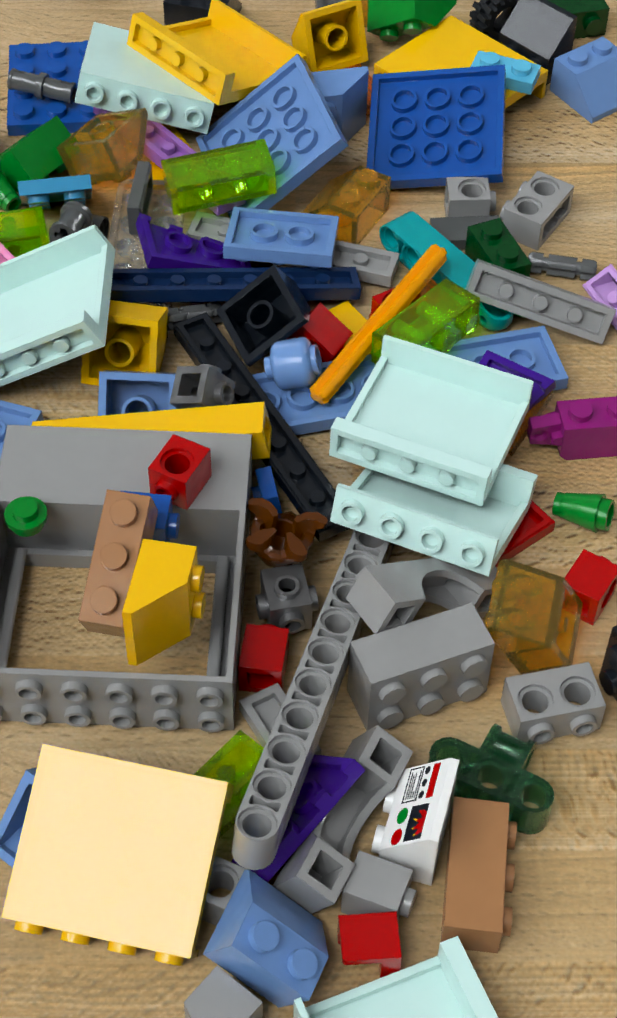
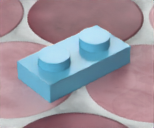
[470,50,541,95]

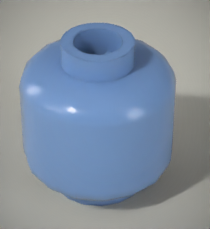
[264,337,323,390]

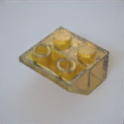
[484,559,583,675]

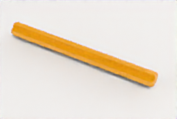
[310,244,447,405]

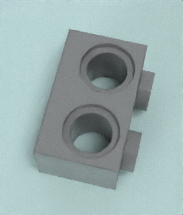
[500,171,574,251]
[501,662,606,745]

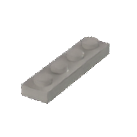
[464,259,616,344]

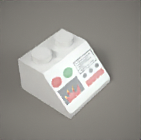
[371,758,460,886]

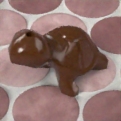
[245,498,328,568]

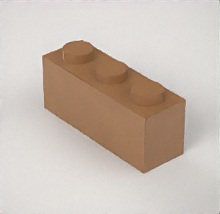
[78,489,158,637]
[440,797,517,954]

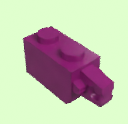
[527,396,617,460]

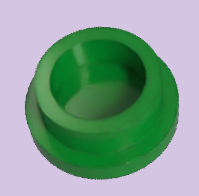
[4,496,48,537]

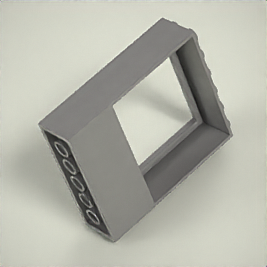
[0,425,253,732]

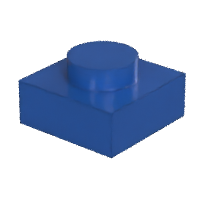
[251,466,282,513]

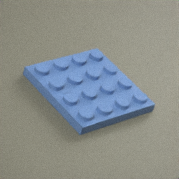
[195,54,349,218]

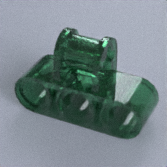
[428,723,554,835]

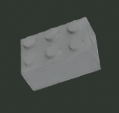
[347,603,495,731]

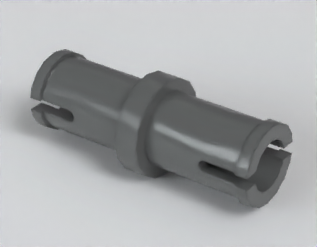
[7,68,77,104]

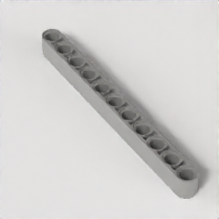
[232,530,395,870]

